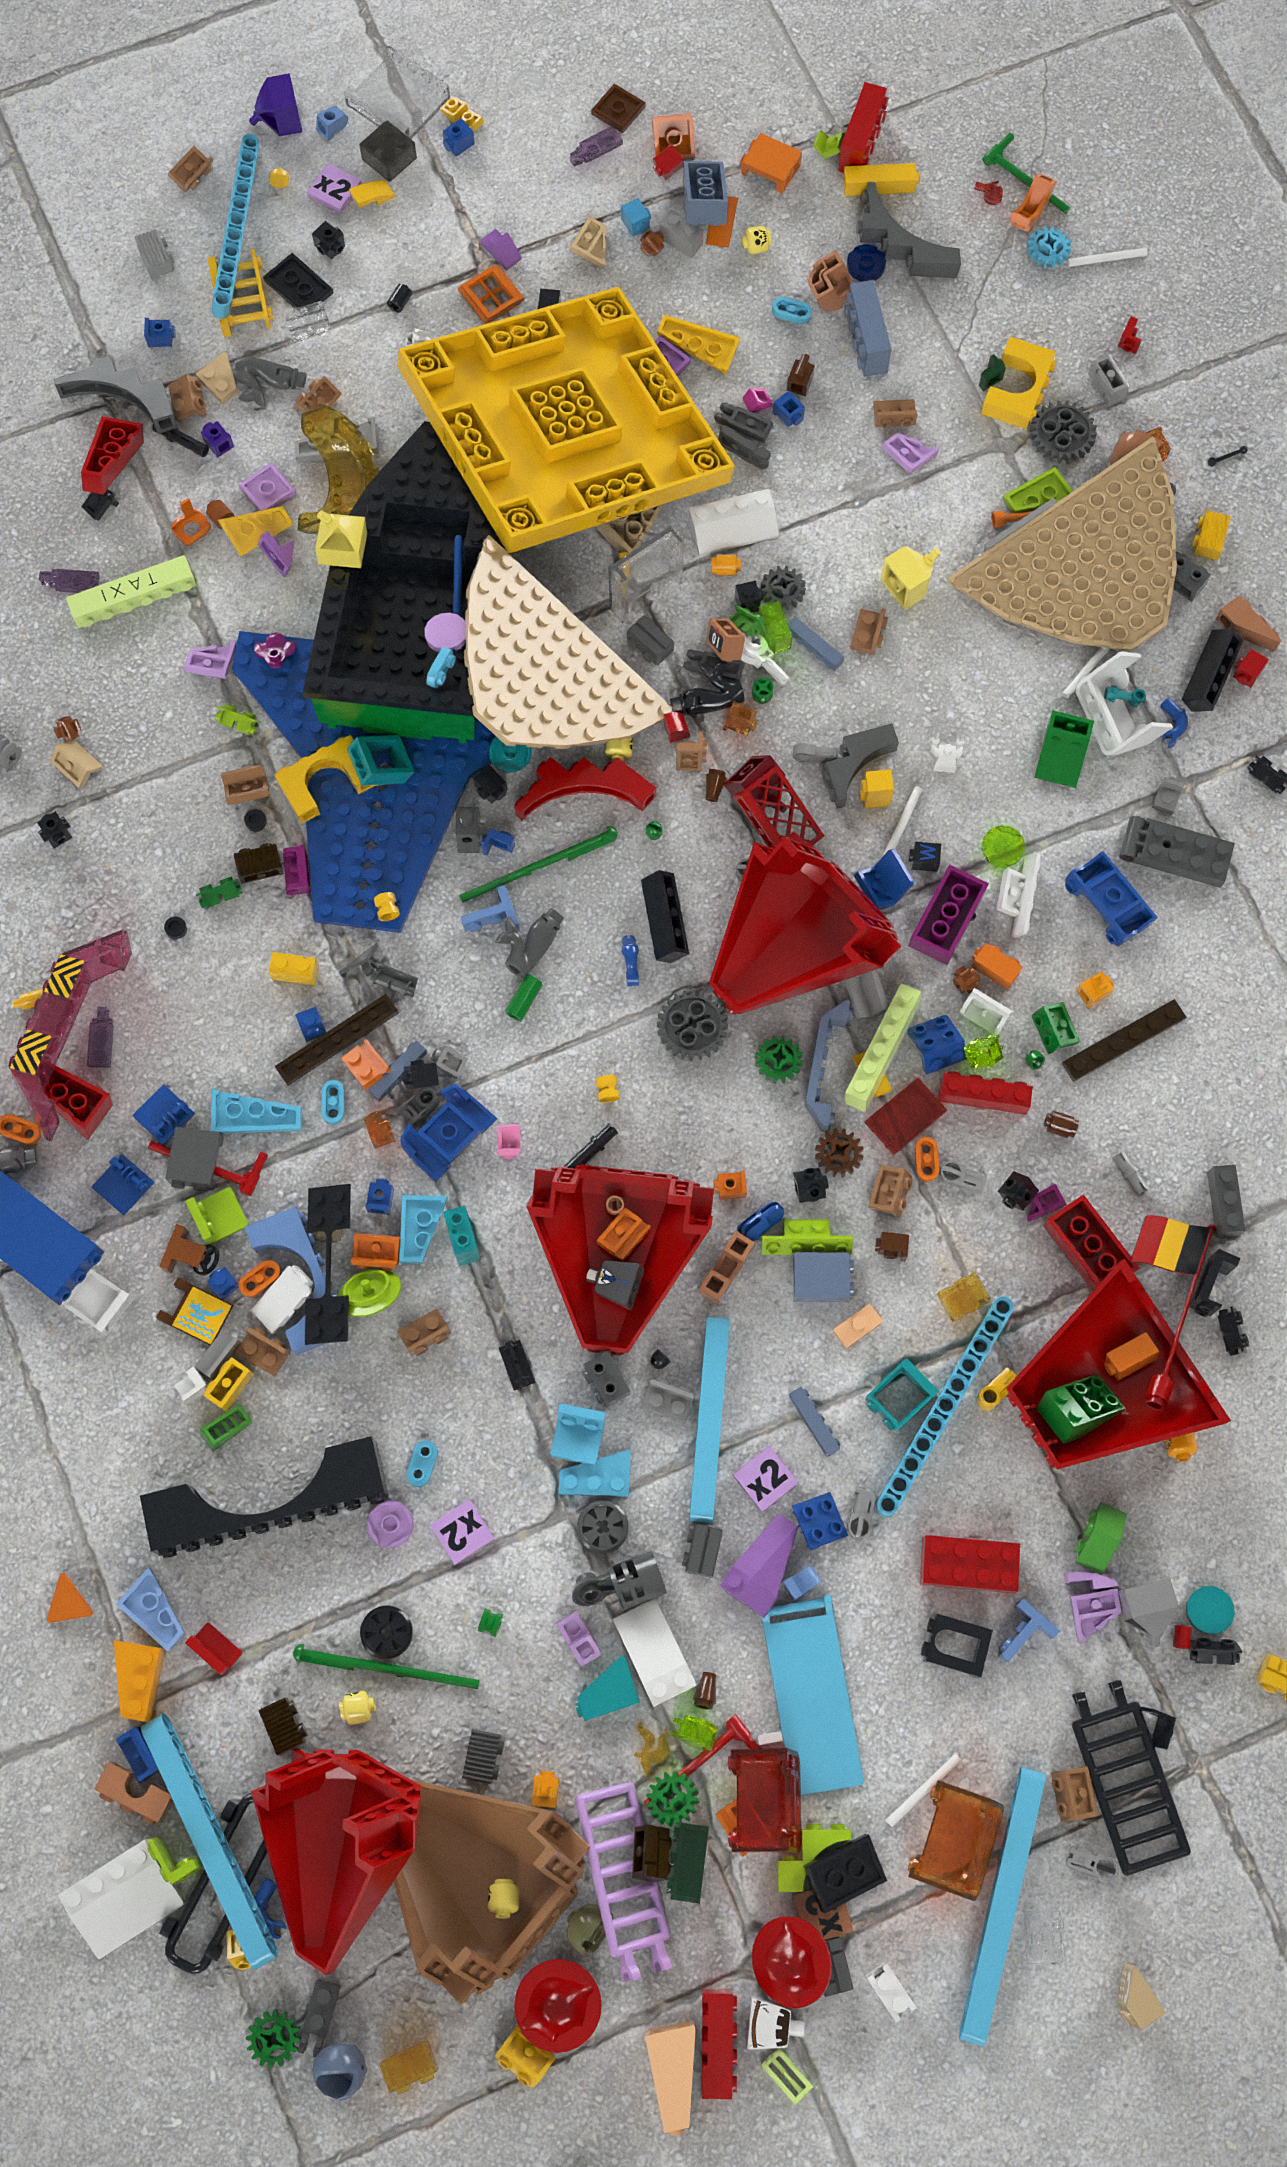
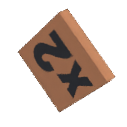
[792,1889,854,1940]

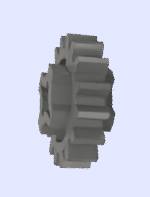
[761,566,806,611]

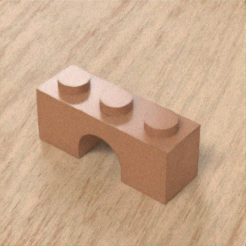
[699,1231,755,1305]
[94,1762,173,1825]

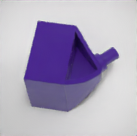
[249,73,302,137]

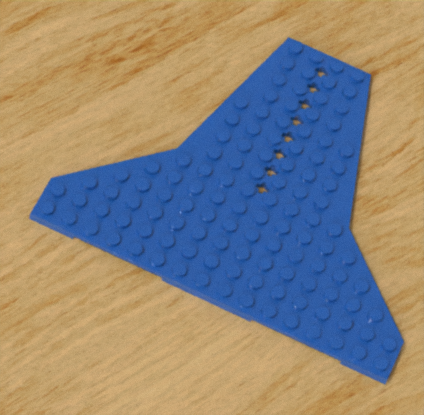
[232,631,495,933]

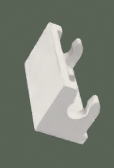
[959,988,1012,1037]

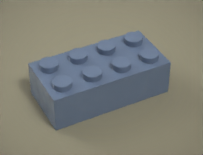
[683,161,728,226]
[844,280,892,377]

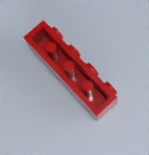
[938,1071,1033,1115]

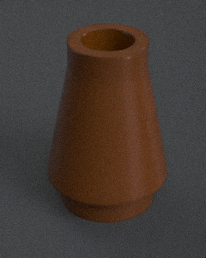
[705,769,727,802]
[693,1672,717,1710]

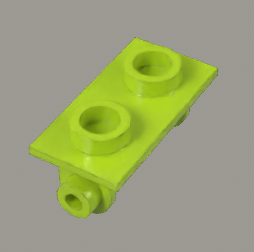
[215,704,262,735]

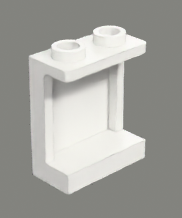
[61,1269,134,1336]

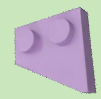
[882,433,939,474]
[184,641,236,679]
[1069,1588,1122,1643]

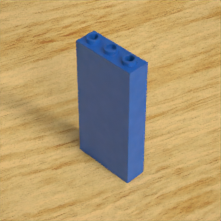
[0,1171,104,1306]

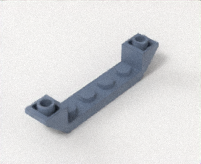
[805,1000,853,1132]

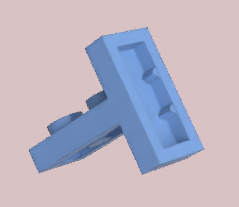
[461,885,520,932]
[999,1598,1060,1663]

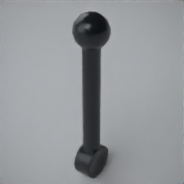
[1208,446,1248,467]

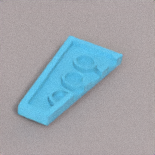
[211,1089,302,1134]

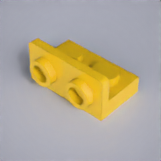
[495,2025,556,2088]

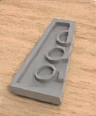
[294,417,378,463]

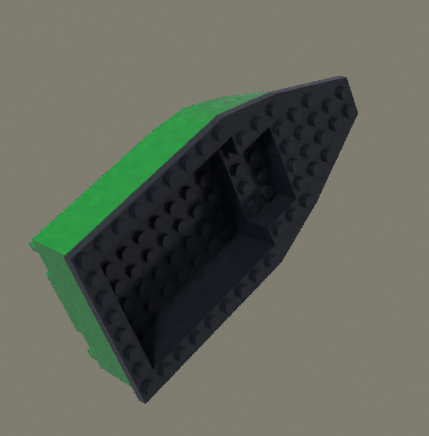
[302,421,506,744]

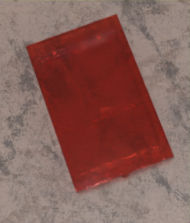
[864,1078,948,1155]

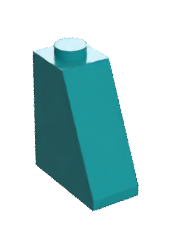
[575,1655,640,1721]

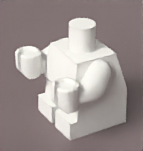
[930,737,964,773]

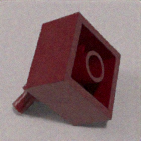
[723,755,787,813]

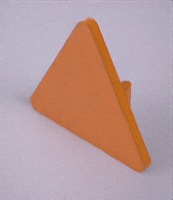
[47,1573,93,1623]

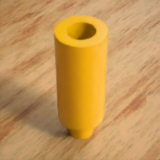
[12,987,59,1010]

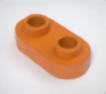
[0,1114,41,1146]
[914,1137,939,1183]
[238,1260,281,1298]

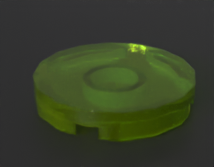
[981,825,1025,868]

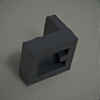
[81,489,119,521]

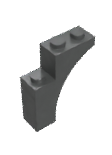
[822,723,899,809]

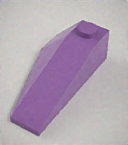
[720,1514,798,1618]

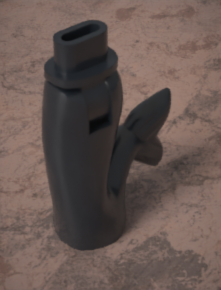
[670,661,745,715]

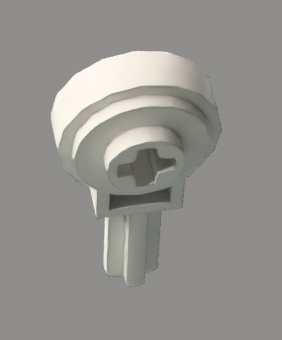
[741,632,789,686]

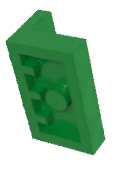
[1032,1002,1080,1054]

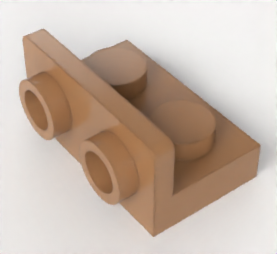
[294,376,342,423]
[873,399,918,428]
[850,608,888,655]
[676,732,707,770]
[868,1165,913,1218]
[397,1308,451,1356]
[235,1327,290,1377]
[1051,1766,1098,1822]

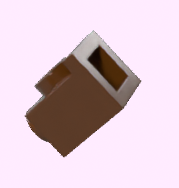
[875,1232,909,1262]

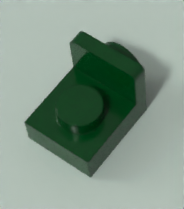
[979,354,1006,392]

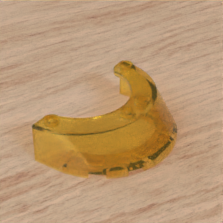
[298,404,379,534]

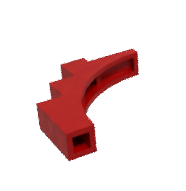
[514,757,656,820]

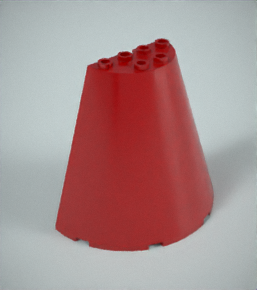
[1006,1259,1231,1469]

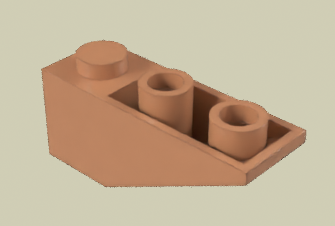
[1216,595,1282,652]

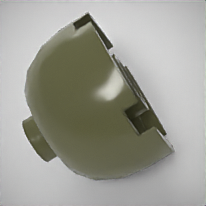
[567,1903,614,1957]

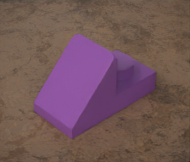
[481,229,522,270]
[257,532,294,577]

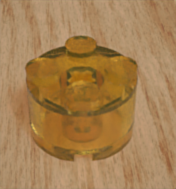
[936,1272,992,1322]

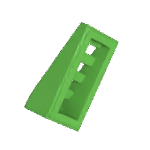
[200,1403,252,1452]

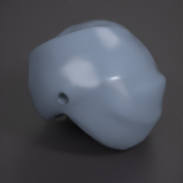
[312,2044,367,2101]

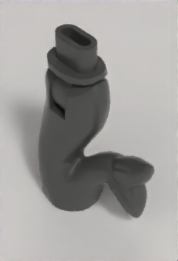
[234,357,307,407]
[495,908,564,977]
[0,1147,37,1174]

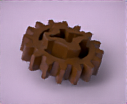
[815,1128,864,1178]

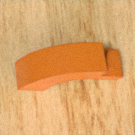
[1010,173,1057,233]

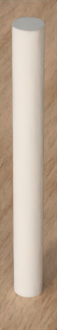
[1067,248,1147,267]
[1062,647,1110,699]
[882,786,922,857]
[885,1753,962,1828]

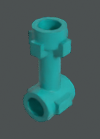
[1104,685,1146,707]

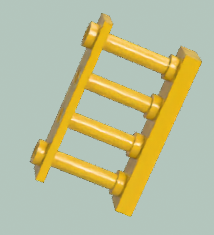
[207,249,273,337]

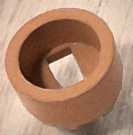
[606,1196,624,1215]

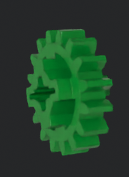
[755,1035,803,1084]
[646,1771,700,1827]
[246,2009,301,2068]

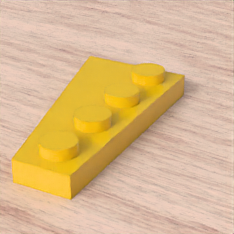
[657,314,740,375]

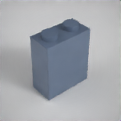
[793,1252,854,1302]

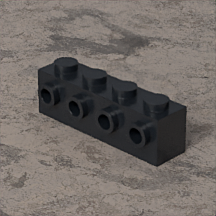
[1181,628,1243,712]
[641,870,689,963]

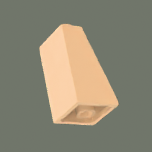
[645,2020,696,2136]

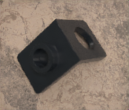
[1140,1706,1176,1750]

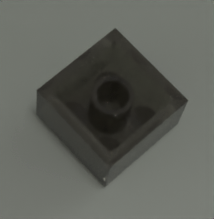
[359,120,417,182]

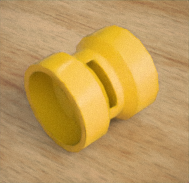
[374,892,400,921]
[595,1075,620,1103]

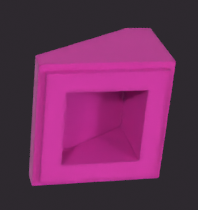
[743,388,773,413]

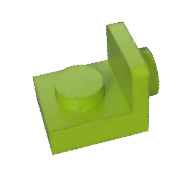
[813,130,845,159]

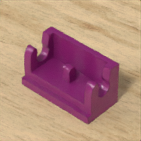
[283,845,311,896]

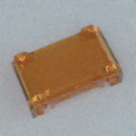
[908,1780,1004,1901]

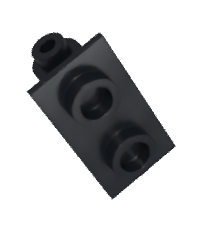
[1247,755,1287,795]
[1217,1306,1250,1356]
[499,1340,536,1391]
[1190,1638,1242,1665]

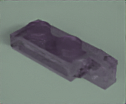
[570,126,623,167]
[39,569,100,593]
[87,1007,114,1068]

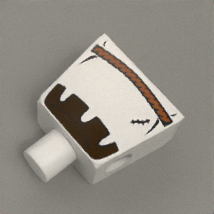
[746,1996,805,2050]

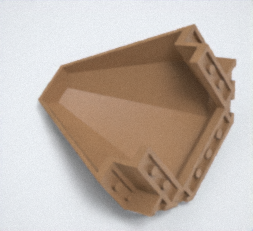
[394,1780,590,2005]

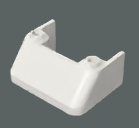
[1076,652,1173,756]

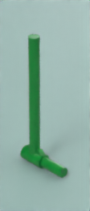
[982,133,1071,214]

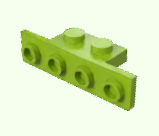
[761,1219,853,1255]

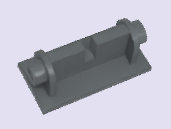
[370,962,418,997]

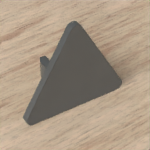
[339,943,379,976]

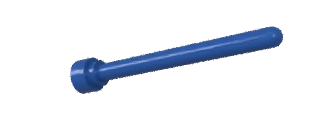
[453,535,465,620]

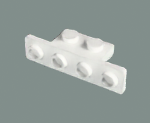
[997,853,1041,938]

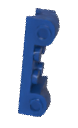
[1065,851,1158,946]

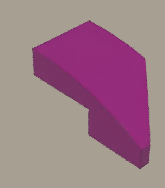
[1027,1184,1067,1222]

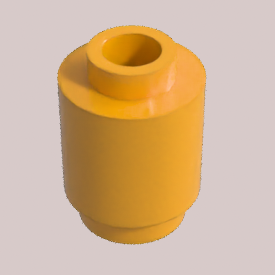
[711,554,741,576]

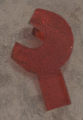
[974,181,1003,205]

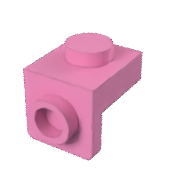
[497,1124,521,1159]

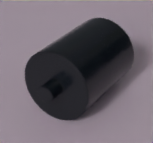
[387,283,412,313]

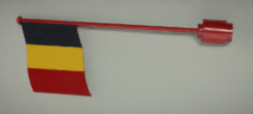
[1130,1215,1216,1410]

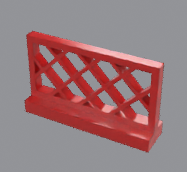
[733,765,824,849]

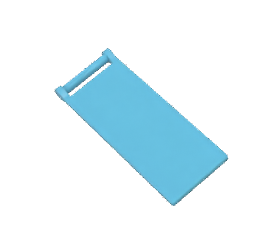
[761,1594,864,1796]

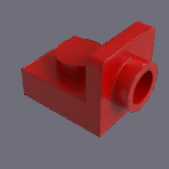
[1118,316,1142,354]

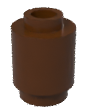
[1044,1110,1079,1138]

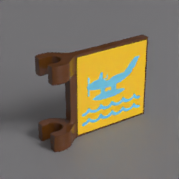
[156,1277,234,1346]

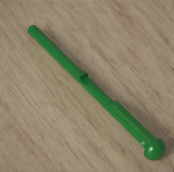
[459,826,618,903]
[293,1644,480,1689]

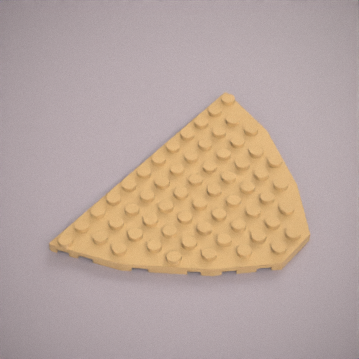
[947,437,1177,652]
[464,535,673,749]

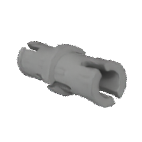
[1112,1151,1150,1196]

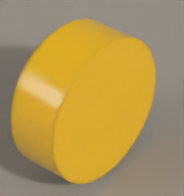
[269,168,289,188]

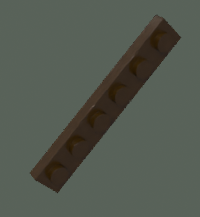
[275,994,399,1086]
[1062,999,1187,1082]

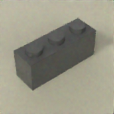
[1207,1165,1246,1238]

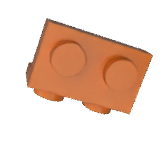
[350,1233,400,1271]

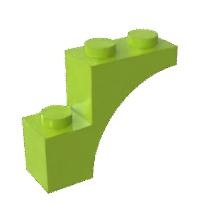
[777,1824,851,1892]

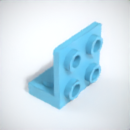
[550,1403,606,1465]

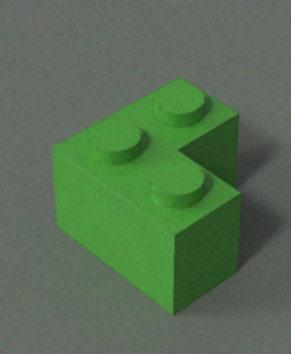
[1074,1502,1127,1575]

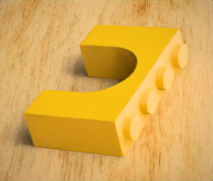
[981,337,1057,429]
[274,735,376,824]

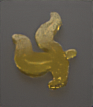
[634,1722,669,1775]

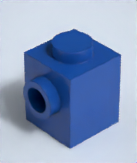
[442,118,475,157]

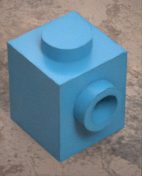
[621,198,651,237]

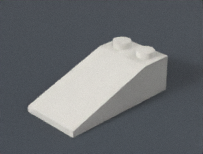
[613,1598,697,1708]

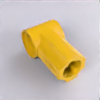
[976,1368,1017,1411]

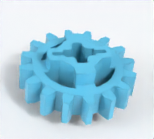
[1027,226,1071,269]

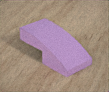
[1063,1572,1118,1591]
[556,1611,601,1667]

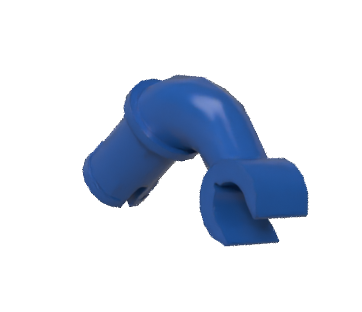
[1160,697,1188,748]
[621,935,639,986]
[254,1877,287,1939]

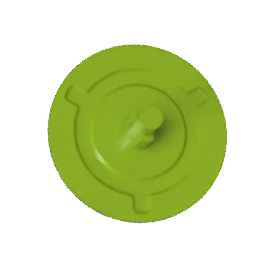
[337,1269,401,1317]

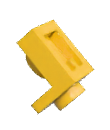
[227,1930,251,1970]

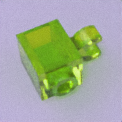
[964,1035,1003,1068]
[669,1715,718,1752]

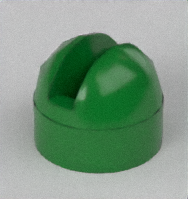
[646,821,663,840]
[1025,1050,1045,1070]

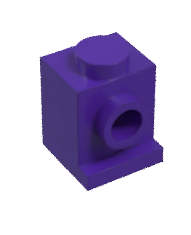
[201,421,234,458]

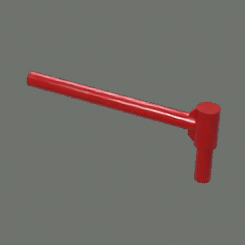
[148,1141,268,1197]
[643,1714,765,1809]

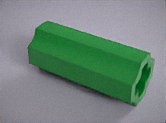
[505,974,543,1022]

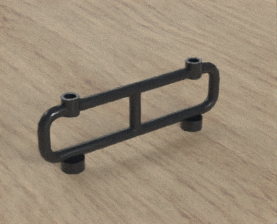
[159,1793,268,1974]

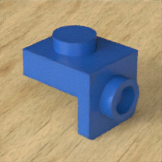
[480,828,515,856]

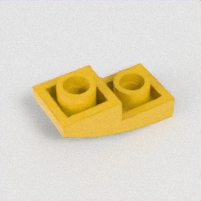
[440,96,484,133]

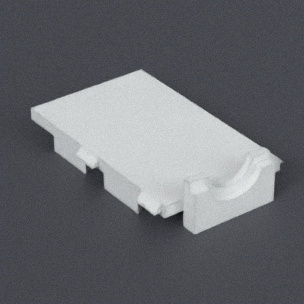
[251,1265,314,1335]

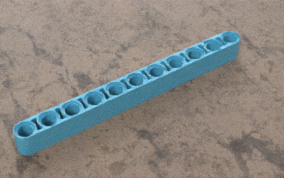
[211,134,260,319]
[876,1296,1014,1517]
[141,1713,279,1970]
[959,1767,1046,2047]

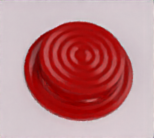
[752,1916,832,2008]
[514,1959,602,2053]

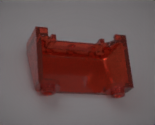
[728,1748,802,1853]

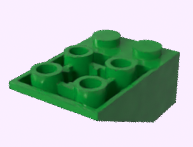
[1034,710,1094,788]
[1036,1374,1125,1444]

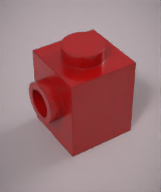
[653,144,684,181]
[1233,649,1269,688]

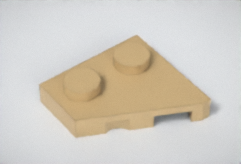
[570,216,607,269]
[195,351,238,404]

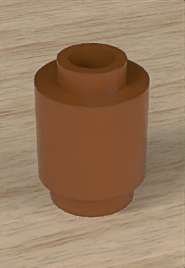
[206,500,235,529]

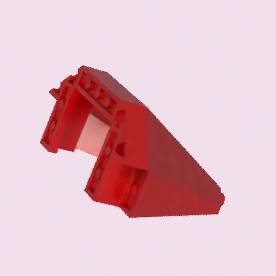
[709,831,901,1015]
[526,1165,714,1355]
[251,1748,421,1975]

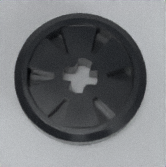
[360,1605,413,1659]

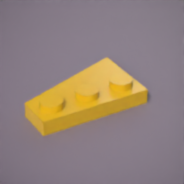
[217,506,293,557]

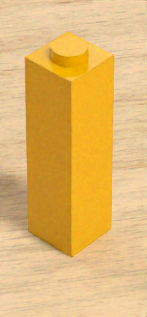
[843,163,920,196]

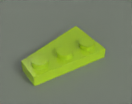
[1003,467,1073,513]

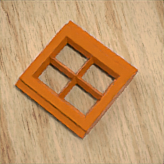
[458,264,524,324]

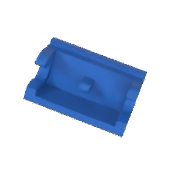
[116,1726,159,1783]

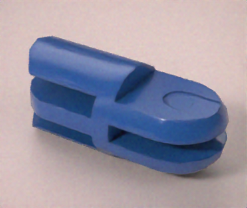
[737,1202,784,1242]

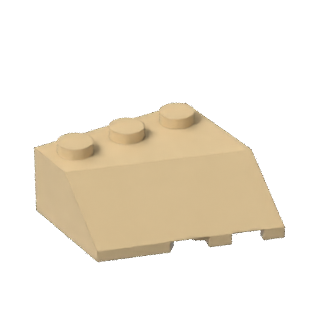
[594,504,665,558]

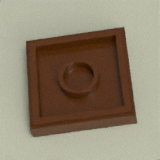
[591,84,646,133]

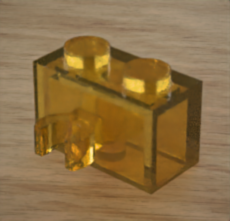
[379,2040,439,2095]

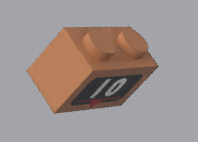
[706,619,746,662]

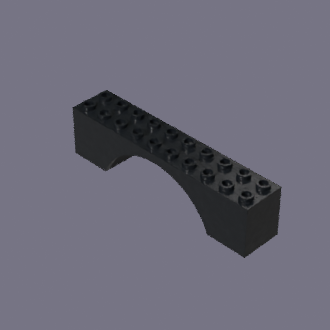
[140,1436,389,1558]

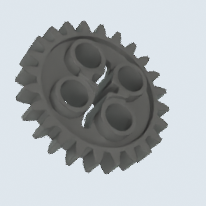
[1029,401,1097,464]
[657,990,728,1061]

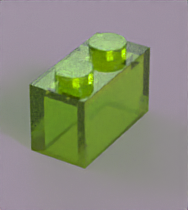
[758,601,793,654]

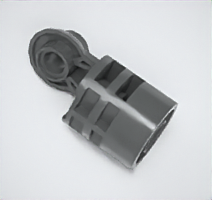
[572,1551,667,1611]

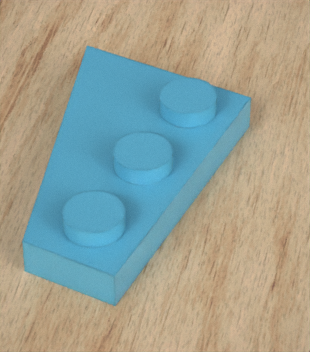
[399,1195,448,1264]
[559,1449,631,1497]

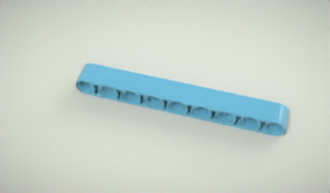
[689,1316,730,1524]

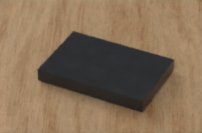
[263,253,334,317]
[803,1834,887,1914]

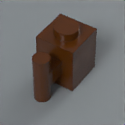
[787,353,815,397]

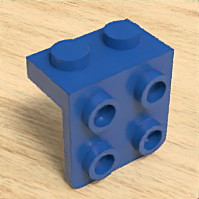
[854,849,914,910]
[907,1015,967,1075]

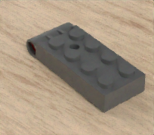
[1119,816,1235,888]

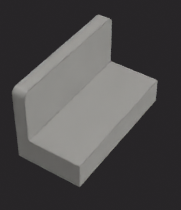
[844,970,889,1019]
[195,1330,241,1380]

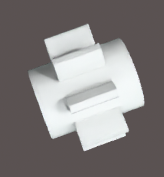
[405,328,430,346]

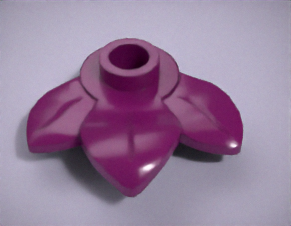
[254,632,296,668]

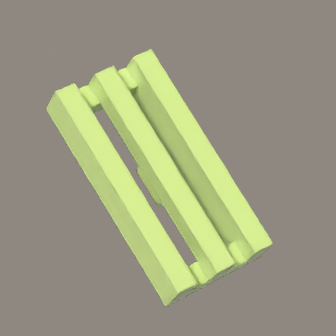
[761,2048,813,2105]

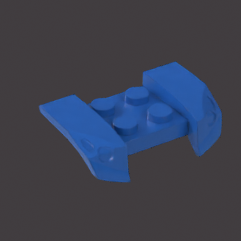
[400,1084,498,1182]

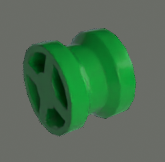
[752,677,774,704]
[478,1608,503,1637]

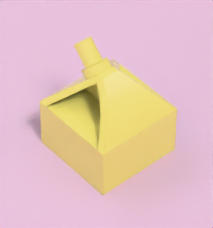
[315,510,367,568]
[880,546,941,610]

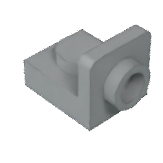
[1152,777,1185,815]
[430,1046,468,1079]

